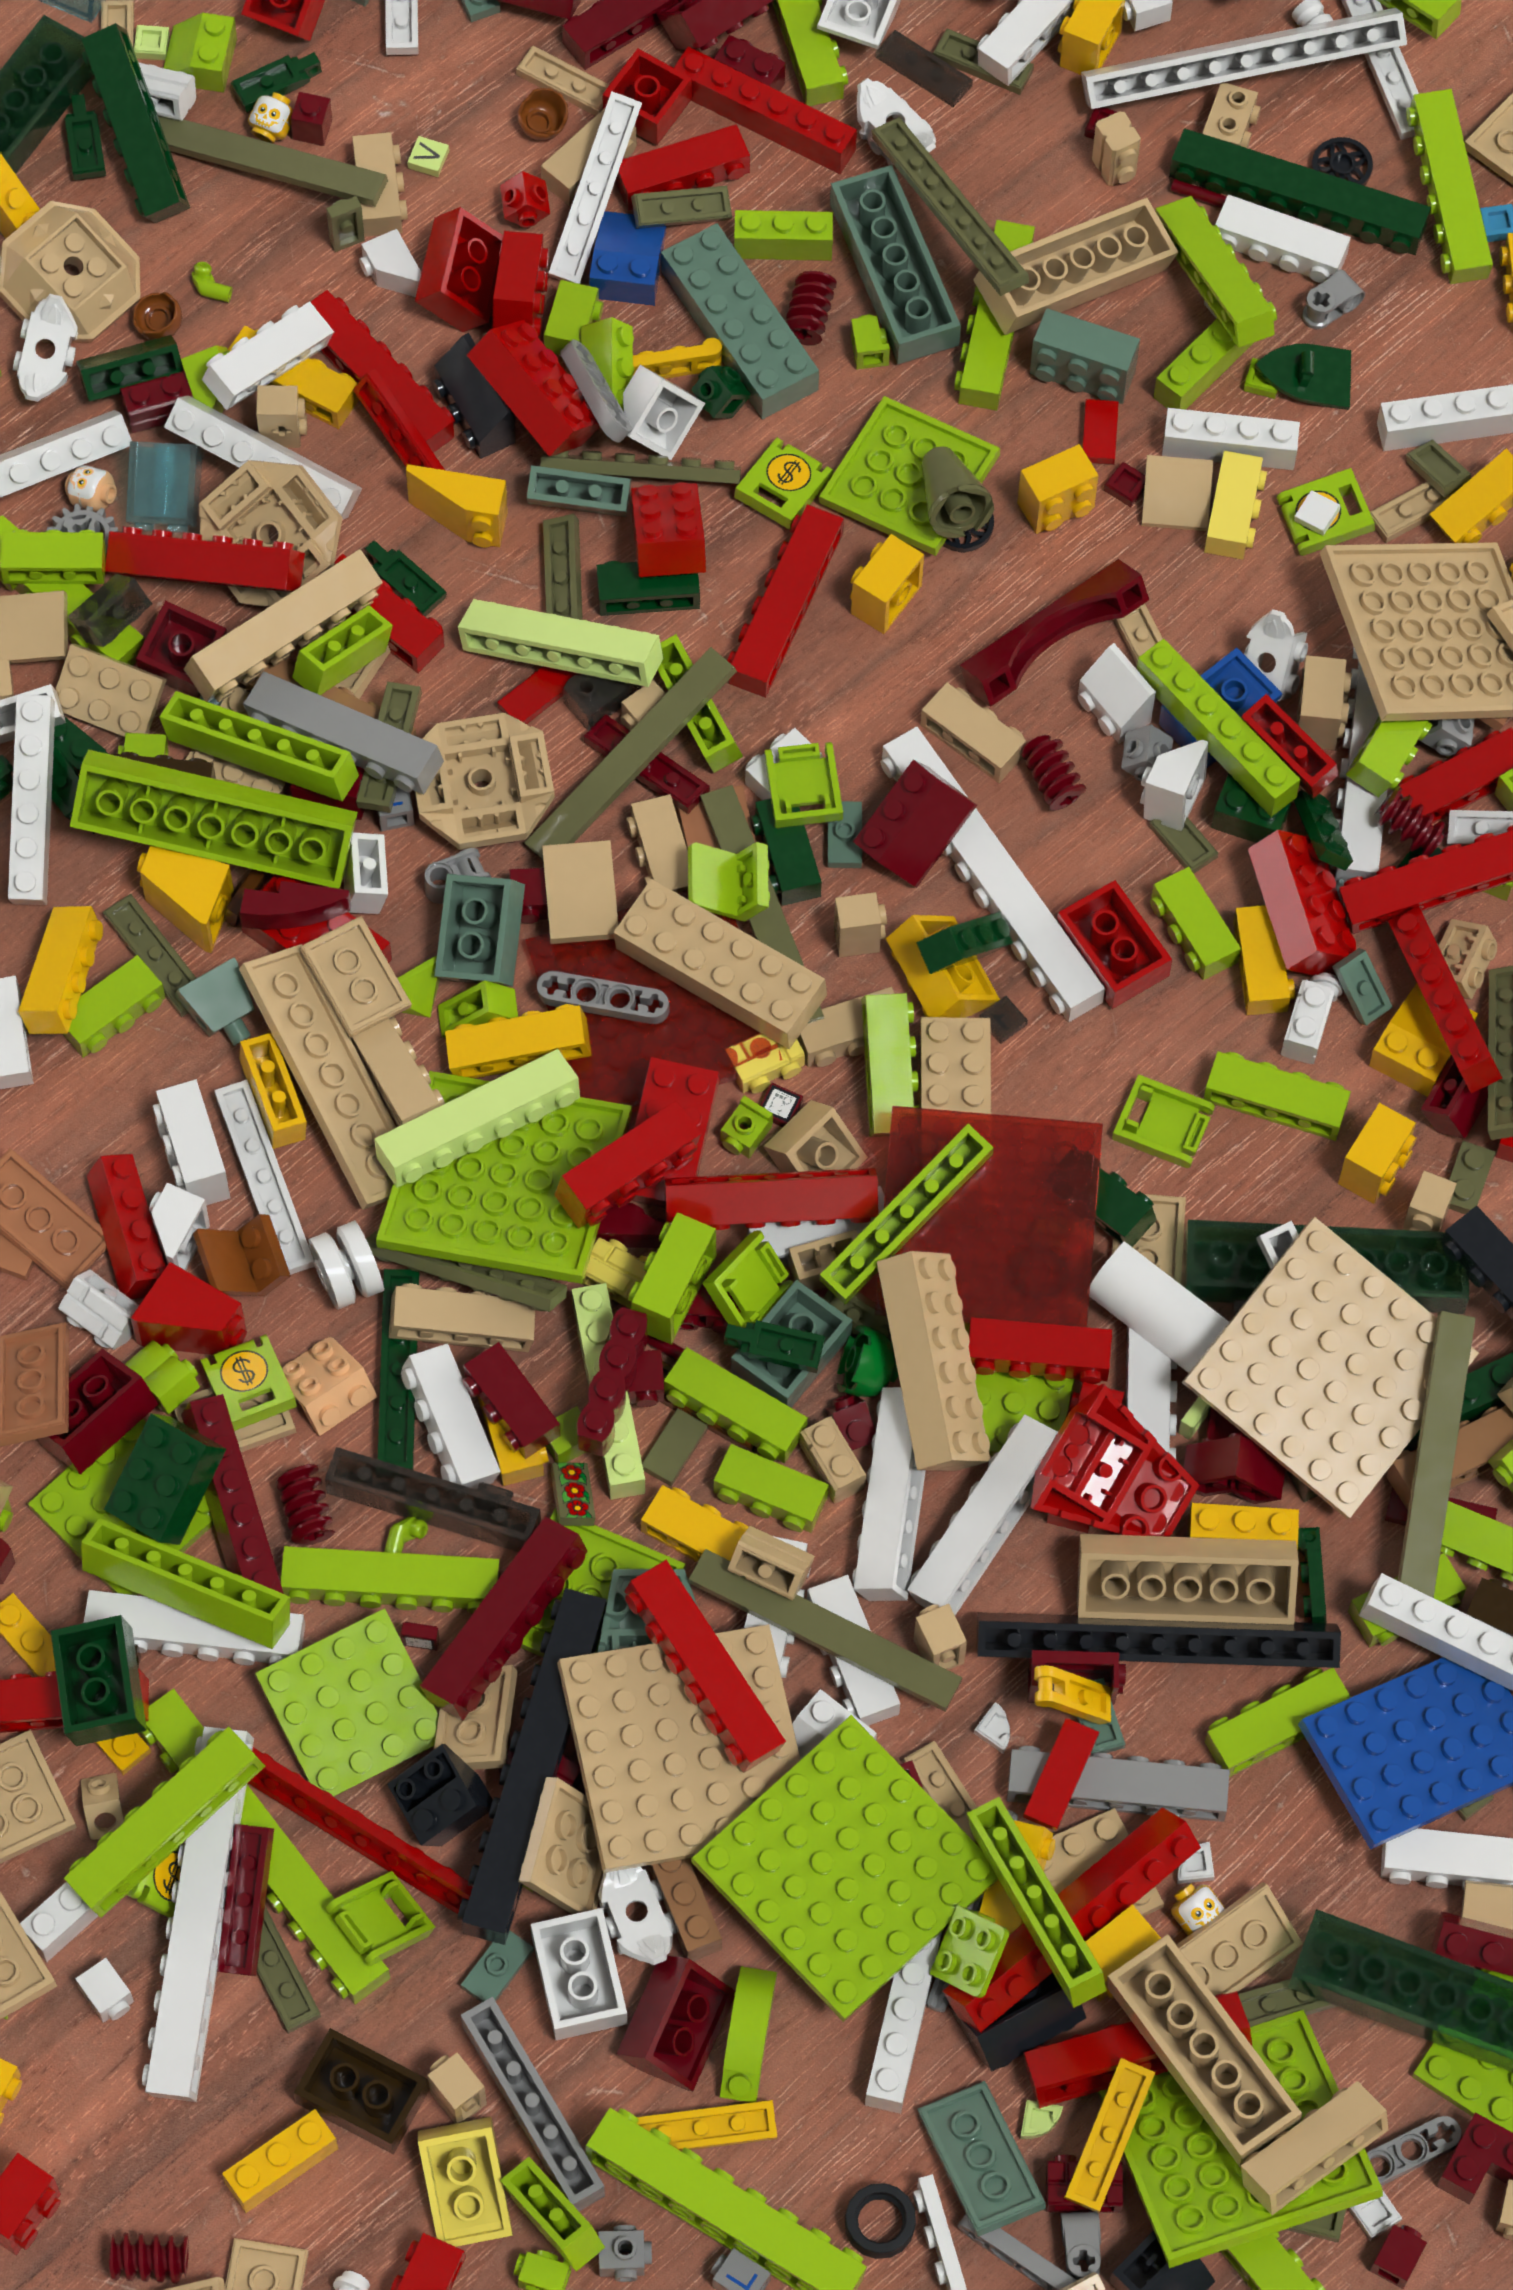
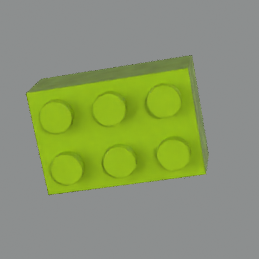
[628,1212,716,1345]

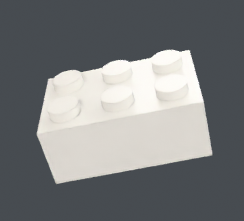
[152,1079,230,1206]
[531,1908,628,2041]

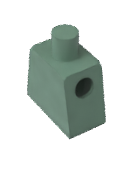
[174,957,255,1046]

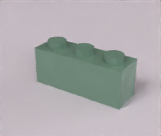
[527,465,631,517]

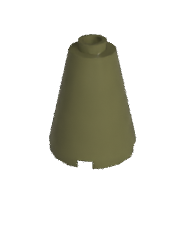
[922,447,994,538]

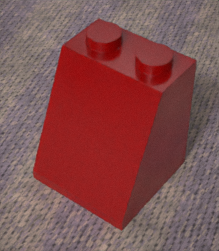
[131,1262,247,1355]

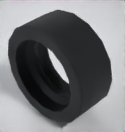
[845,2183,916,2259]

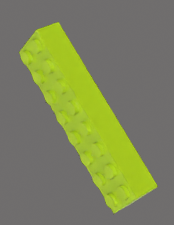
[70,749,358,889]
[585,2108,867,2290]

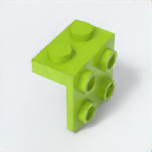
[688,842,770,922]
[929,1905,1009,1998]

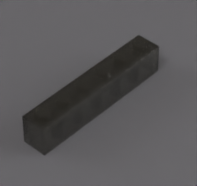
[325,1447,541,1552]

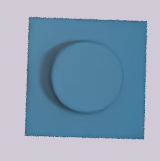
[1480,204,1513,242]

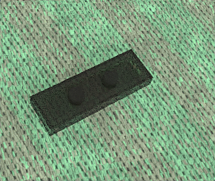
[876,30,973,108]

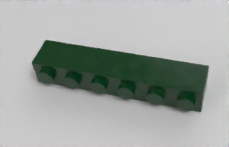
[81,23,191,223]

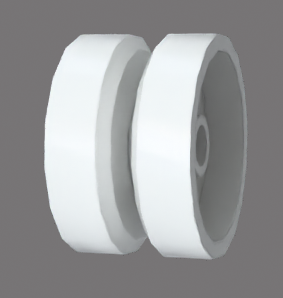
[308,1220,384,1310]

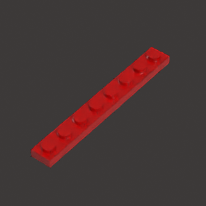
[248,1747,473,1914]

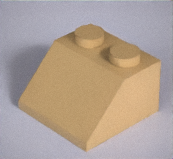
[763,1100,868,1172]

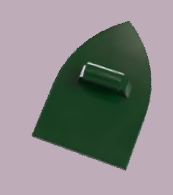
[1255,344,1352,410]

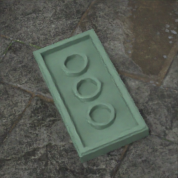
[917,2081,1046,2237]

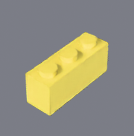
[1204,450,1267,560]

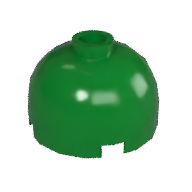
[837,1325,898,1398]

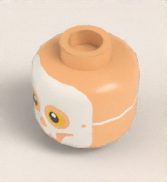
[65,465,117,512]

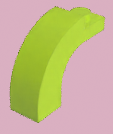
[720,1966,777,2103]

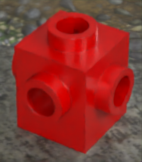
[500,171,550,229]

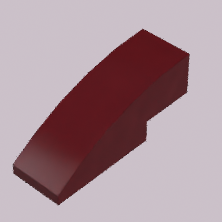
[240,881,351,930]

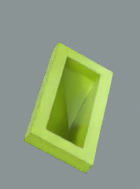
[397,955,440,1018]

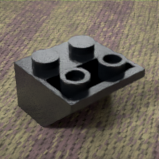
[387,1744,493,1847]
[1109,2230,1215,2290]

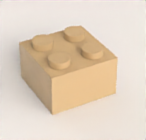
[1296,655,1352,750]

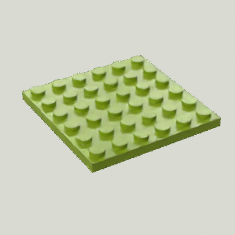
[376,1071,632,1284]
[691,1715,998,2022]
[1098,2009,1383,2268]

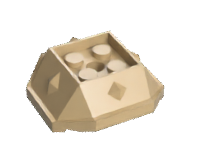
[0,201,140,343]
[199,460,343,607]
[415,713,555,850]

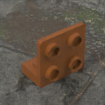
[193,1214,291,1297]

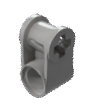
[1302,269,1365,329]
[424,848,491,904]
[1061,2211,1101,2280]

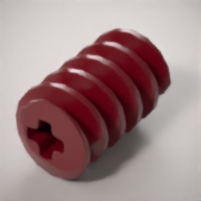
[785,271,837,345]
[1021,735,1087,811]
[1374,786,1449,857]
[276,1464,336,1545]
[109,2232,189,2284]

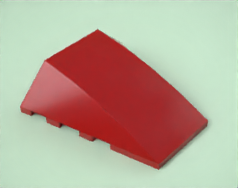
[1030,1383,1200,1537]

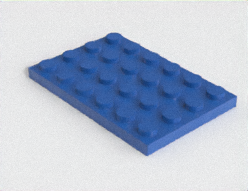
[1298,1657,1513,1850]

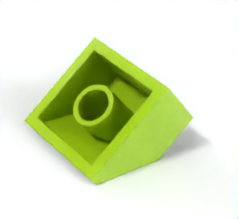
[163,12,237,93]

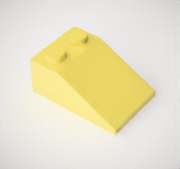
[418,2117,513,2247]

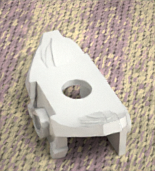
[857,78,936,166]
[13,294,78,402]
[1244,609,1308,703]
[598,1867,677,1965]

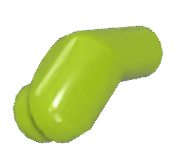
[192,262,233,303]
[384,1517,428,1553]

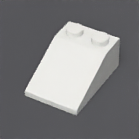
[817,0,901,49]

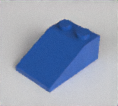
[589,211,667,306]
[1159,648,1282,768]

